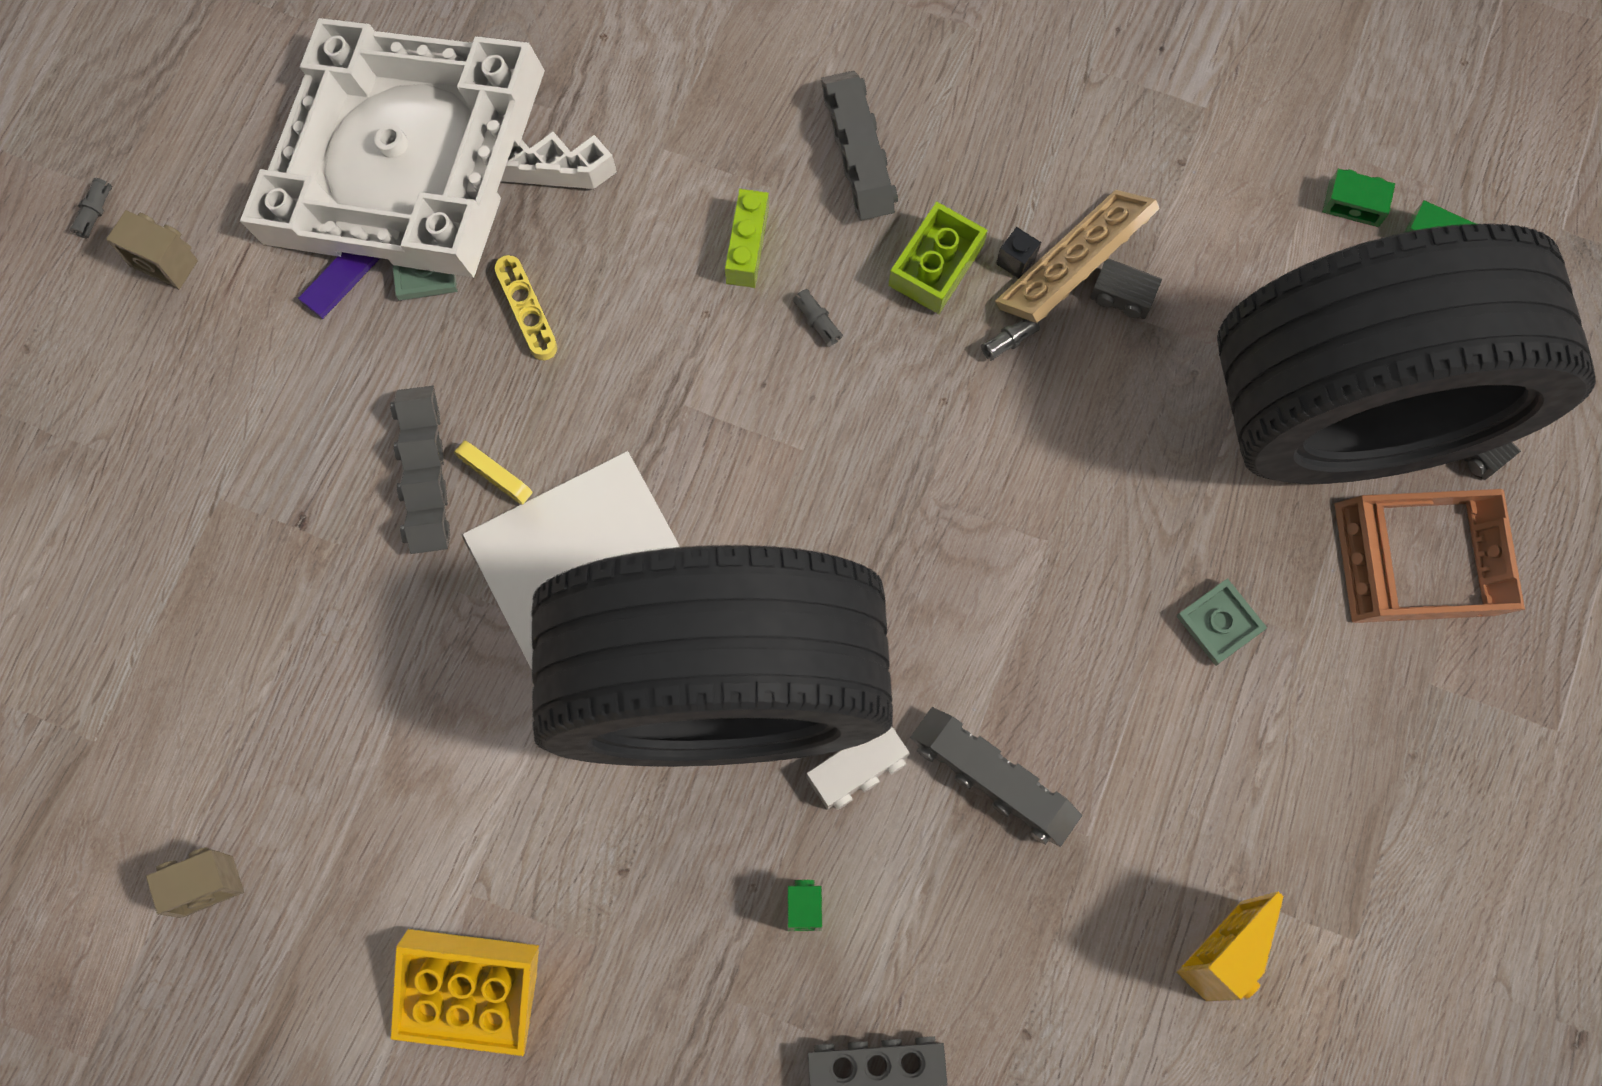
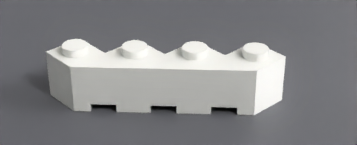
[501,132,617,189]

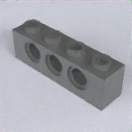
[808,1036,948,1086]

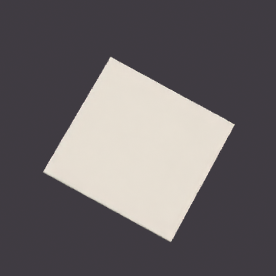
[463,451,680,670]

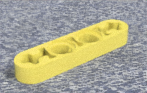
[495,255,557,360]

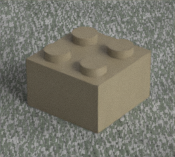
[106,210,198,290]
[146,847,244,918]

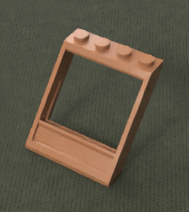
[1334,489,1525,623]

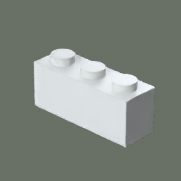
[806,727,910,810]

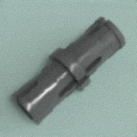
[70,178,112,238]
[793,289,843,347]
[981,318,1040,361]

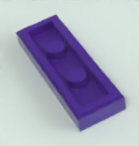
[298,252,380,319]

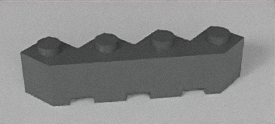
[821,70,898,220]
[390,385,450,554]
[910,707,1083,847]

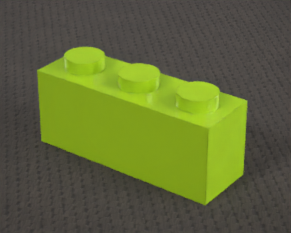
[725,188,769,288]

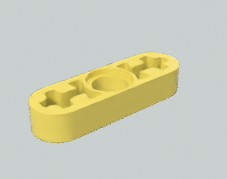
[454,440,533,505]

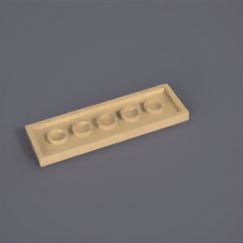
[995,190,1160,323]

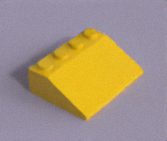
[1177,891,1284,1001]
[391,929,539,1056]

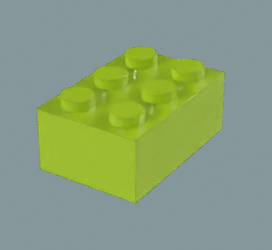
[888,201,988,314]

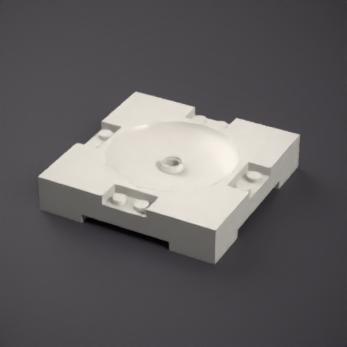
[240,18,545,278]

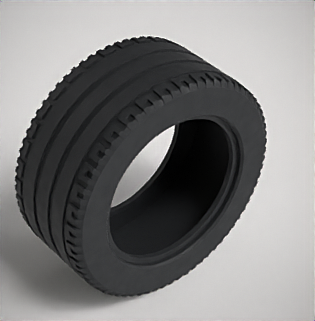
[1217,224,1596,484]
[531,545,893,767]

